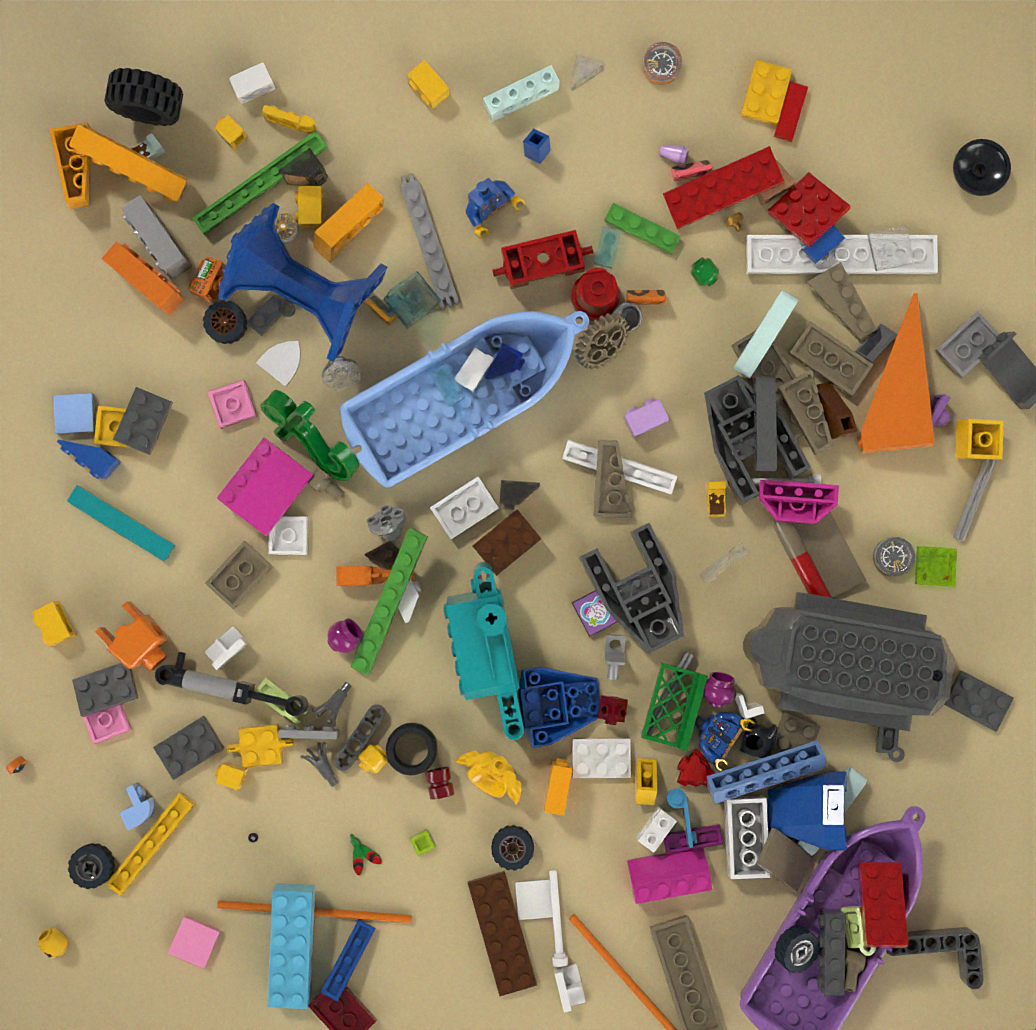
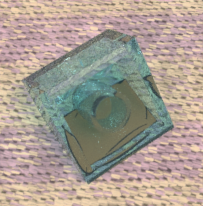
[383,271,441,329]

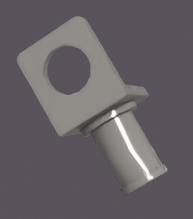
[605,634,626,680]

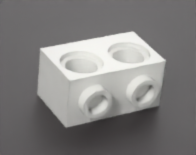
[636,806,677,853]

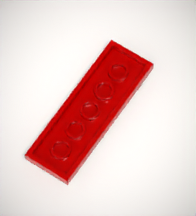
[663,146,784,230]

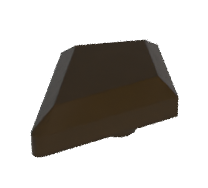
[365,541,400,568]

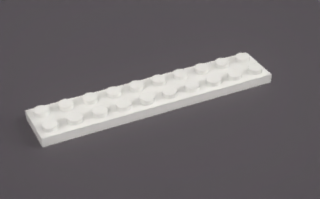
[746,235,938,274]

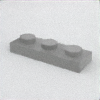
[278,725,339,739]

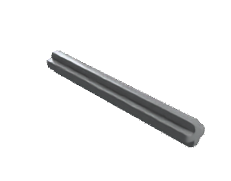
[954,459,996,541]
[641,652,695,736]

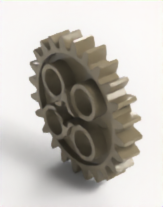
[575,313,630,370]

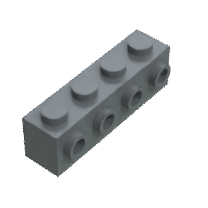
[817,908,846,995]

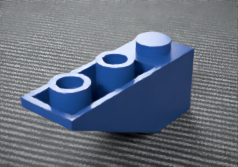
[57,439,121,480]

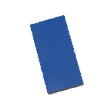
[803,225,845,264]

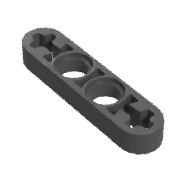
[335,704,385,771]

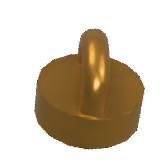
[724,212,744,232]

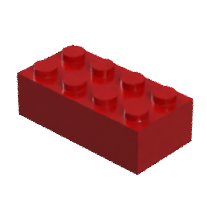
[858,862,908,948]

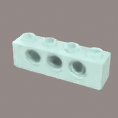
[483,65,560,122]

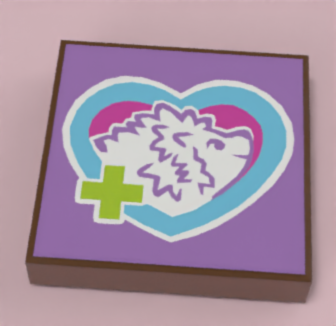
[572,590,618,637]

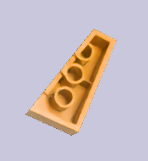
[49,122,91,209]
[313,183,384,263]

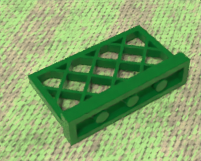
[641,663,708,751]

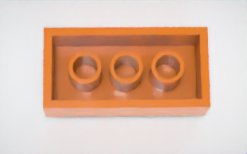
[101,241,184,316]

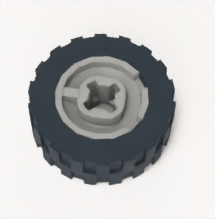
[774,925,820,973]

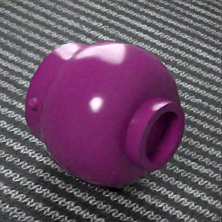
[327,618,363,653]
[703,672,736,707]

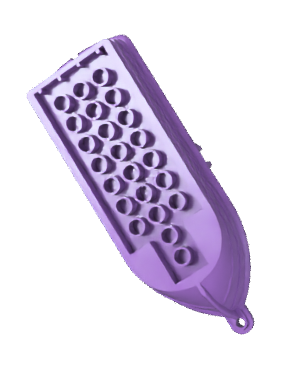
[740,806,926,1030]

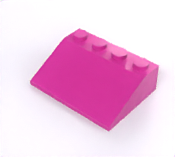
[217,437,314,536]

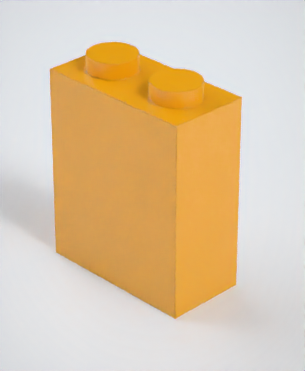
[544,758,572,816]

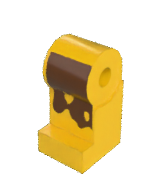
[706,481,726,518]

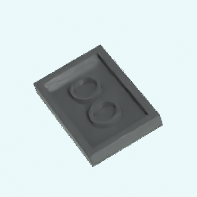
[113,387,173,455]
[72,663,138,717]
[944,670,1014,732]
[153,716,224,780]

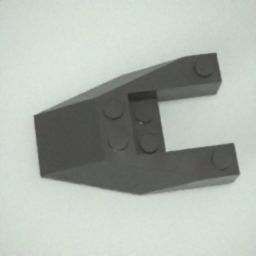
[704,375,811,506]
[579,523,684,653]

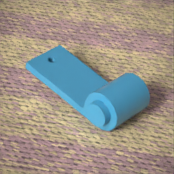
[666,789,697,848]

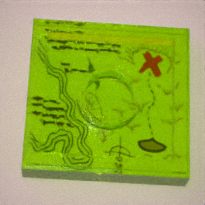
[915,546,957,587]

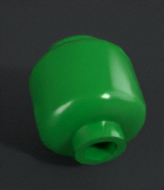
[691,257,719,286]

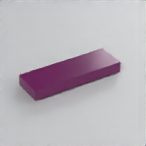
[663,824,723,854]

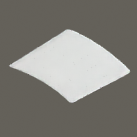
[515,880,553,920]

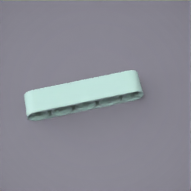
[733,289,799,378]
[795,767,867,855]

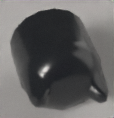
[739,717,777,758]

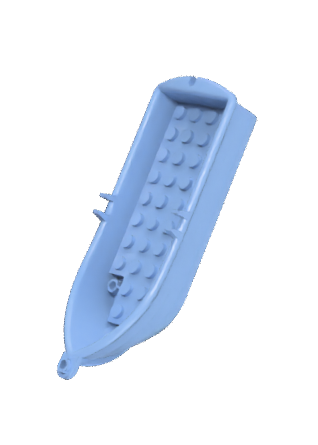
[340,311,589,487]

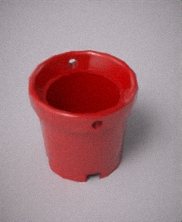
[571,268,620,321]

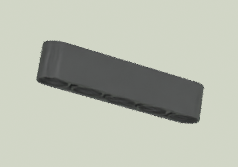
[754,377,777,471]

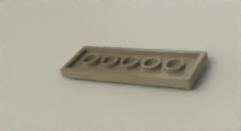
[731,331,803,440]
[650,915,723,1030]

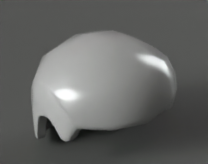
[613,302,643,331]

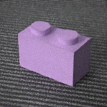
[623,399,669,438]

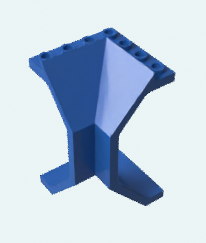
[218,203,388,362]

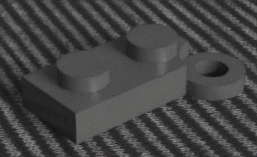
[247,295,295,336]
[876,726,905,762]

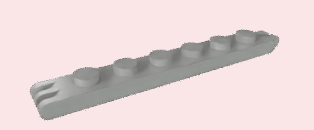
[400,173,459,309]

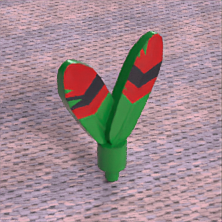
[350,834,382,875]

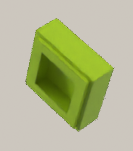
[409,829,436,856]

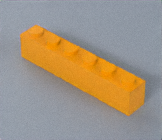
[69,124,189,202]

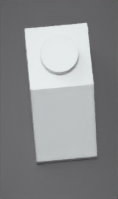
[398,580,421,623]

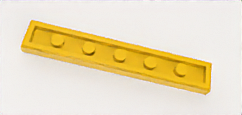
[106,792,195,896]

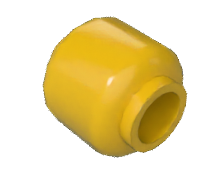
[359,744,387,774]
[38,928,68,958]

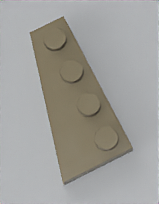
[593,440,632,518]

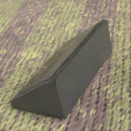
[855,324,897,363]

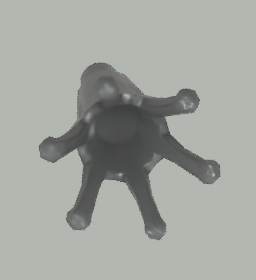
[312,682,352,727]
[300,742,338,787]

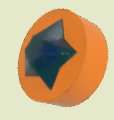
[6,756,27,774]

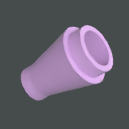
[660,144,689,165]

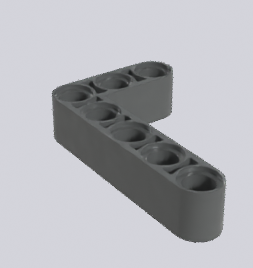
[886,927,984,989]

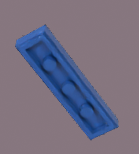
[321,919,376,1001]

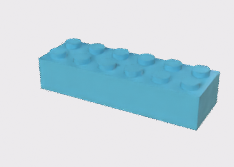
[268,883,315,1009]

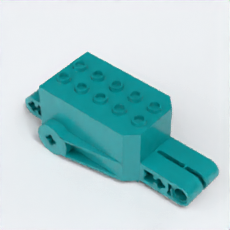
[443,562,524,740]

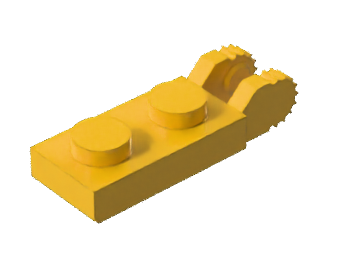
[262,105,316,134]

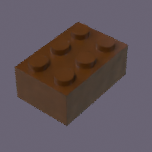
[473,510,541,576]

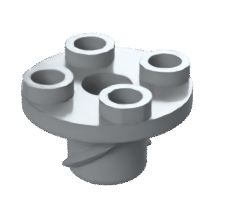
[367,505,406,541]

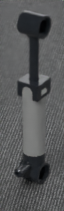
[155,652,308,716]

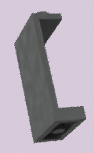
[978,331,1036,409]

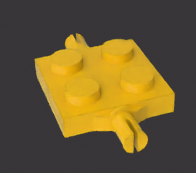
[227,724,294,767]

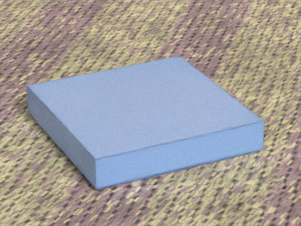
[53,393,95,434]

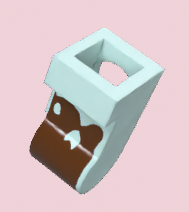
[131,133,166,161]

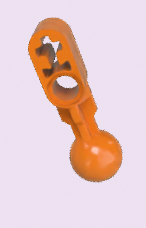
[336,566,415,586]

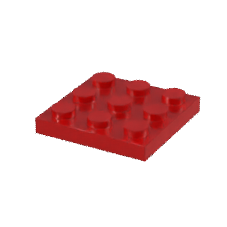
[768,172,851,247]

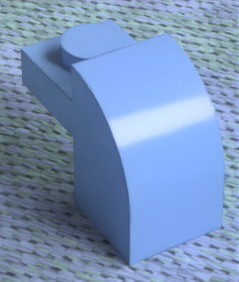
[120,782,155,831]

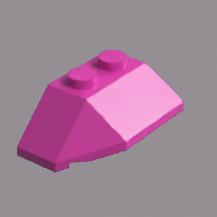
[759,480,839,524]

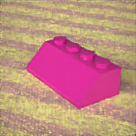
[627,848,713,904]

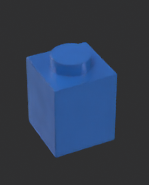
[523,128,551,164]

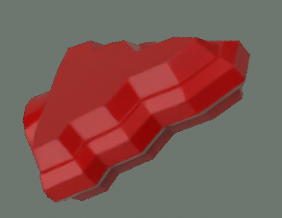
[676,748,715,788]

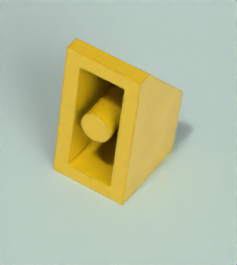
[635,758,657,805]

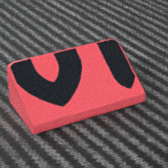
[671,160,713,181]

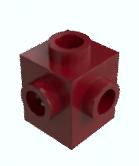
[598,695,628,725]

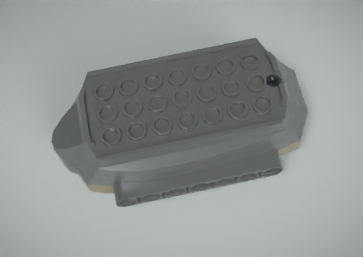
[743,592,955,731]

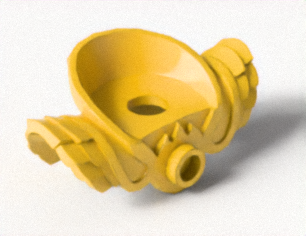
[455,750,522,805]

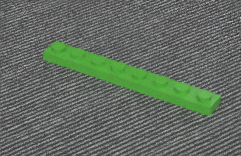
[192,131,328,235]
[351,528,428,675]

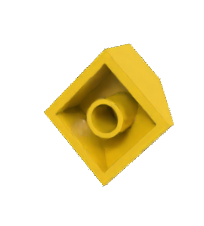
[955,419,1004,460]

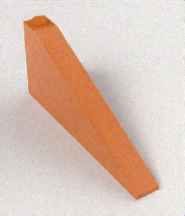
[857,293,935,454]

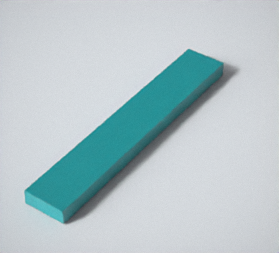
[67,485,175,561]

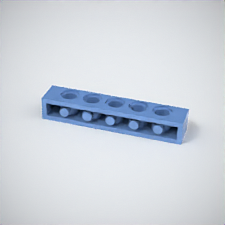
[707,740,826,804]

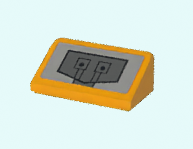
[363,292,399,325]

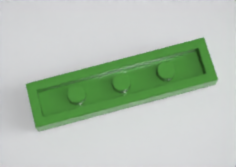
[604,203,681,255]

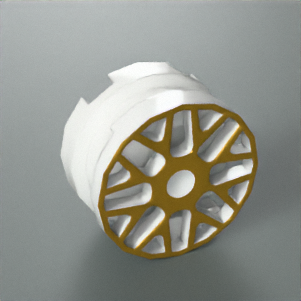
[275,213,299,243]

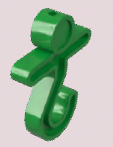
[260,390,360,481]

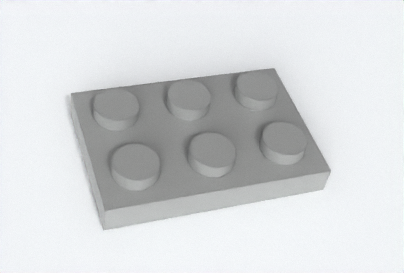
[934,311,999,378]

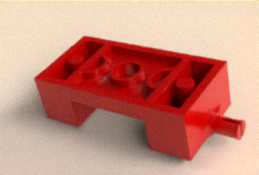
[492,230,594,289]

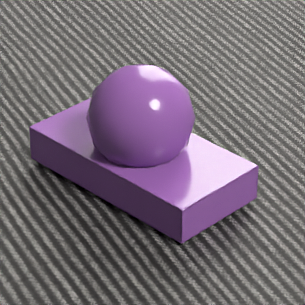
[930,394,951,427]

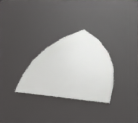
[256,341,300,386]

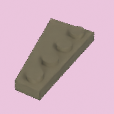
[806,262,877,339]
[777,369,833,455]

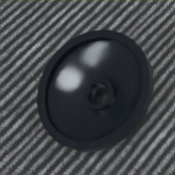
[953,139,1011,196]

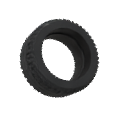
[386,723,437,776]

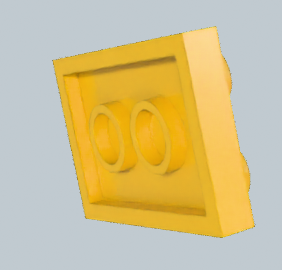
[740,60,792,125]
[94,406,132,448]

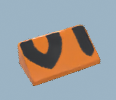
[626,290,666,305]

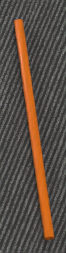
[217,900,411,923]
[569,914,677,1030]

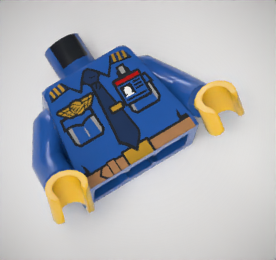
[466,178,525,239]
[694,712,755,772]

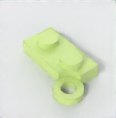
[841,906,876,956]

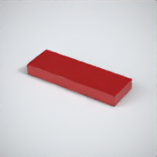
[773,81,808,142]

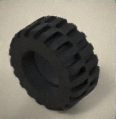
[104,68,184,126]

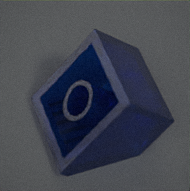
[485,343,525,382]

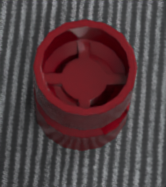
[425,767,455,800]

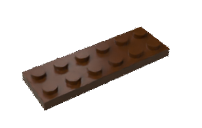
[468,871,537,996]

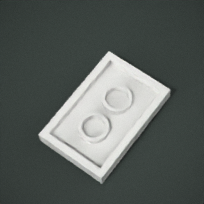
[430,477,499,540]
[572,738,631,778]

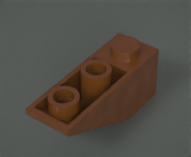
[817,382,858,440]

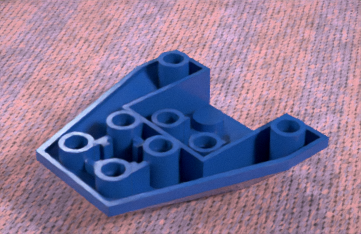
[518,667,600,748]
[767,771,847,851]

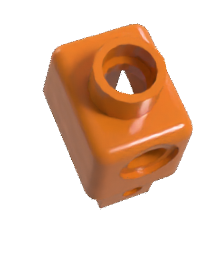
[95,601,167,672]

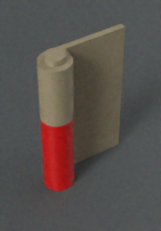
[772,512,866,598]

